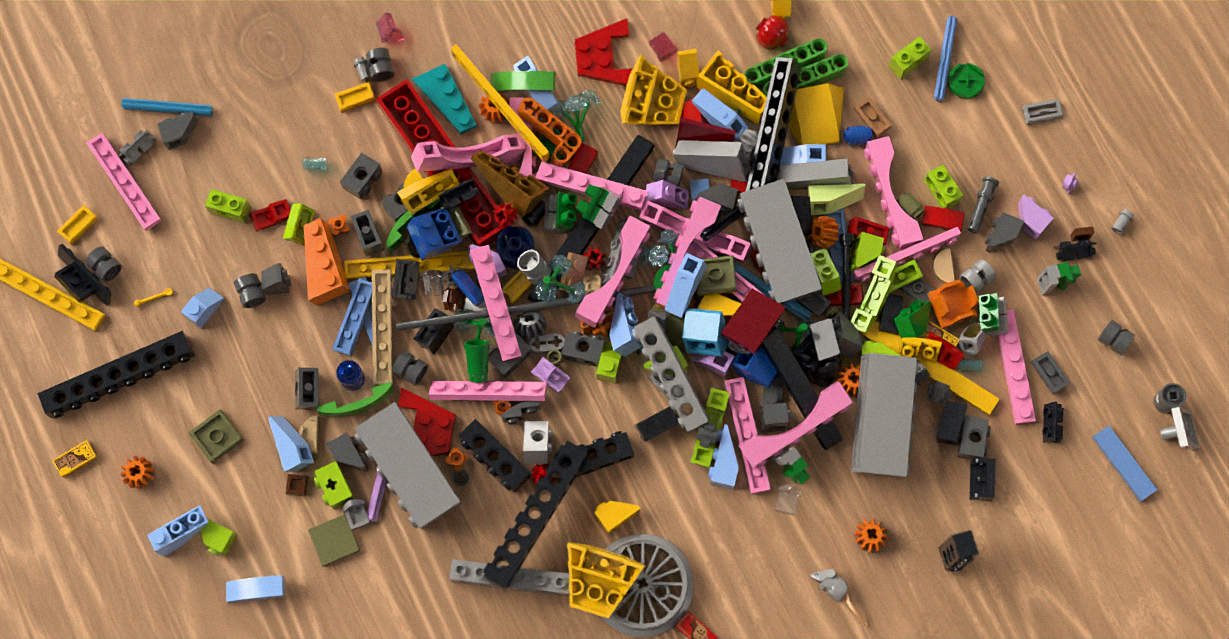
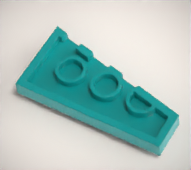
[412,64,477,135]

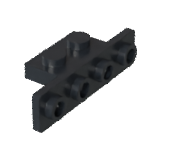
[54,244,111,306]

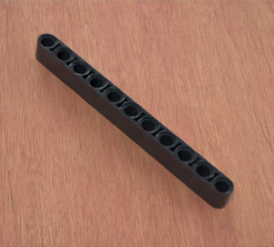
[528,135,655,303]

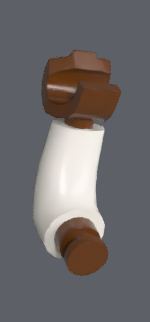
[441,288,510,312]

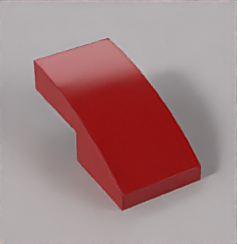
[249,199,291,232]
[922,206,965,232]
[824,284,864,307]
[925,332,964,370]

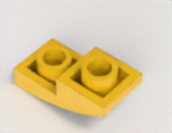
[898,337,942,361]

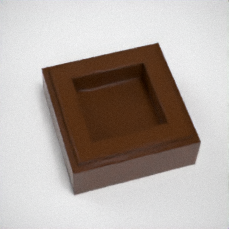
[1070,226,1095,242]
[285,474,309,496]

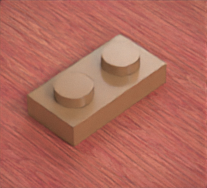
[854,97,892,138]
[559,252,588,294]

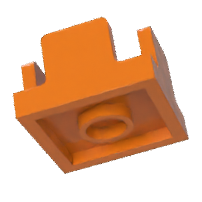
[927,279,979,329]

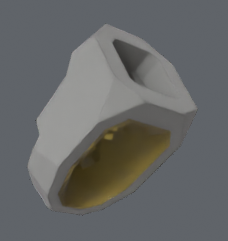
[959,322,986,355]

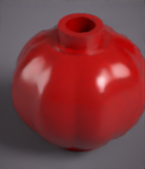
[756,16,789,50]

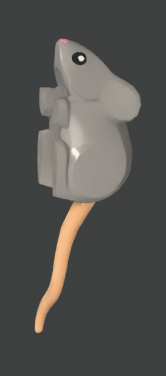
[810,569,868,626]

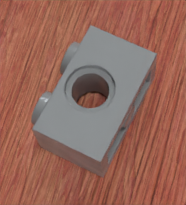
[523,421,553,464]

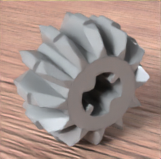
[737,129,759,161]

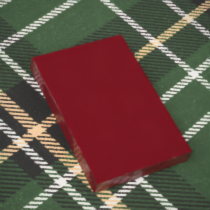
[675,117,736,148]
[721,288,786,354]

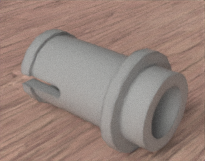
[353,57,371,82]
[1111,209,1134,234]

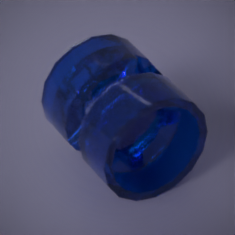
[336,360,365,391]

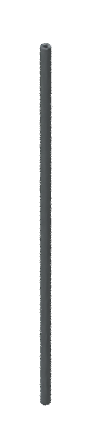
[396,285,656,331]

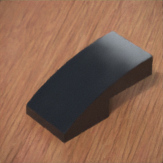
[879,293,903,335]

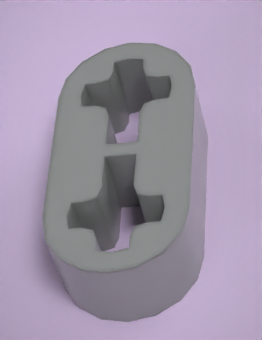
[529,333,565,354]

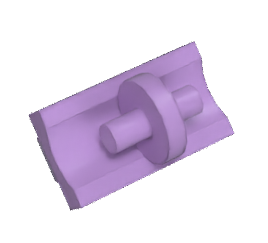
[531,357,571,393]

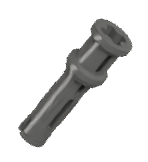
[967,176,999,233]

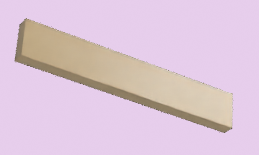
[372,270,393,385]

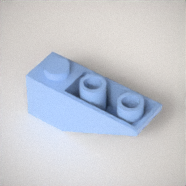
[513,56,558,111]
[691,88,749,141]
[779,144,826,169]
[664,253,707,318]
[609,293,643,357]
[268,416,314,472]
[708,424,739,490]
[147,505,209,557]

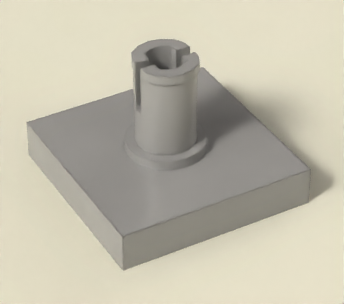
[1160,407,1200,451]

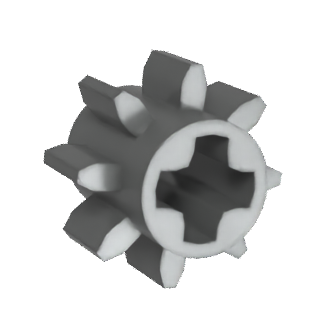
[442,266,460,289]
[927,380,952,404]
[696,422,719,448]

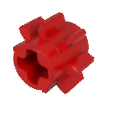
[494,203,518,227]
[583,247,606,271]
[531,463,555,485]

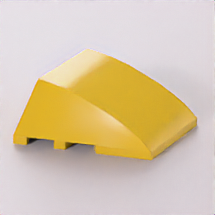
[621,54,687,125]
[789,83,844,145]
[567,542,645,618]

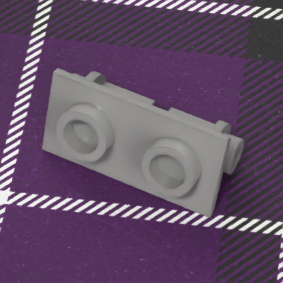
[119,130,156,165]

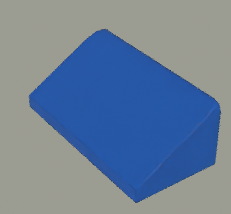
[451,270,485,307]

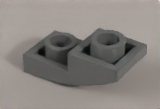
[502,401,541,424]

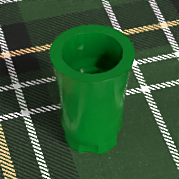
[463,339,490,383]

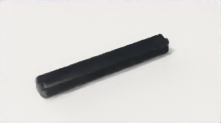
[700,206,745,242]

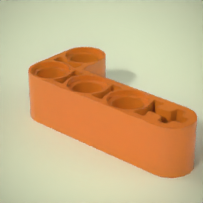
[517,97,581,167]

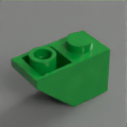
[894,300,931,339]

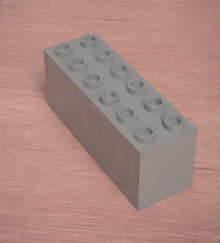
[738,179,822,305]
[851,353,919,477]
[354,402,462,530]

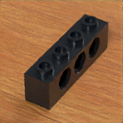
[459,419,531,492]
[552,431,634,482]
[938,530,979,572]

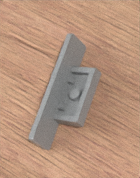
[601,218,643,288]

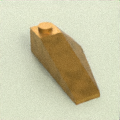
[470,150,550,217]

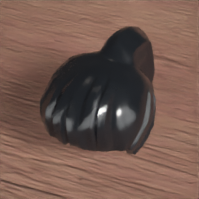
[803,356,842,388]

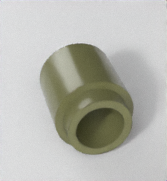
[896,193,924,220]

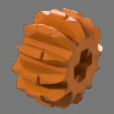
[479,93,510,123]
[810,216,840,248]
[836,363,860,397]
[120,456,155,489]
[854,518,888,553]

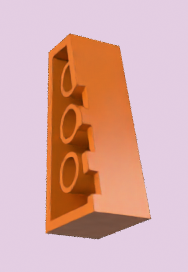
[304,218,351,306]

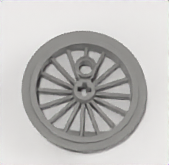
[601,534,694,637]

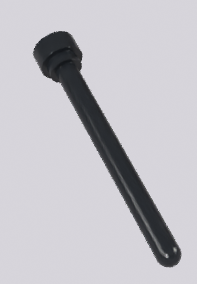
[839,233,854,321]

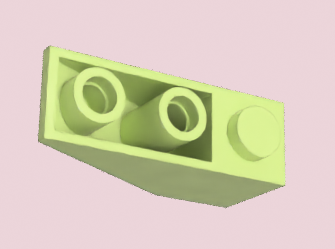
[808,184,865,215]

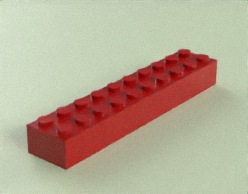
[376,79,511,247]

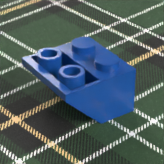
[407,208,462,260]
[731,346,778,388]

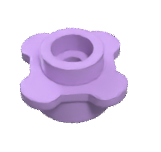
[1062,173,1079,194]

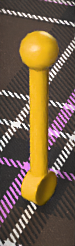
[134,288,173,307]

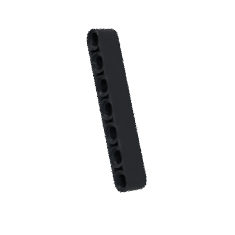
[761,326,843,451]

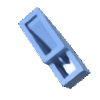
[226,575,285,602]

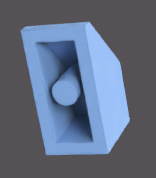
[181,288,225,328]

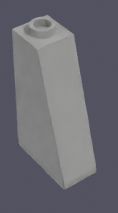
[673,140,751,182]
[777,159,854,189]

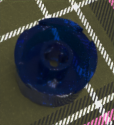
[496,226,535,270]

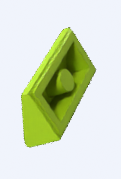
[283,203,315,245]
[889,259,923,293]

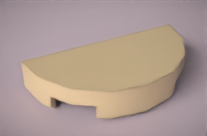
[933,248,955,284]
[582,270,602,296]
[299,415,319,455]

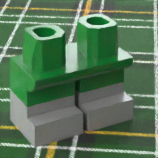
[576,184,623,229]
[544,191,577,234]
[1037,262,1081,296]
[979,293,1008,336]
[770,446,810,484]

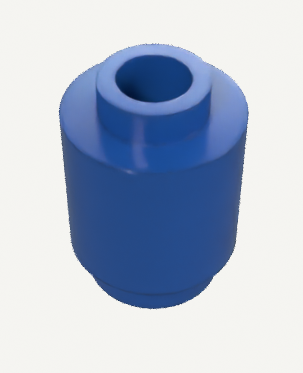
[843,126,872,145]

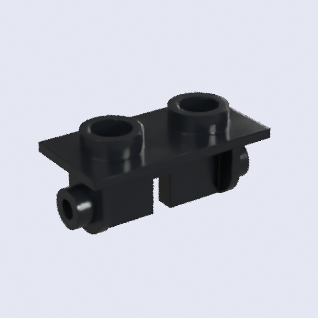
[438,179,479,211]
[1053,238,1097,262]
[1042,401,1064,443]

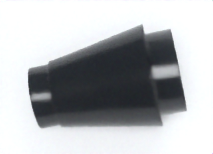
[522,200,546,227]

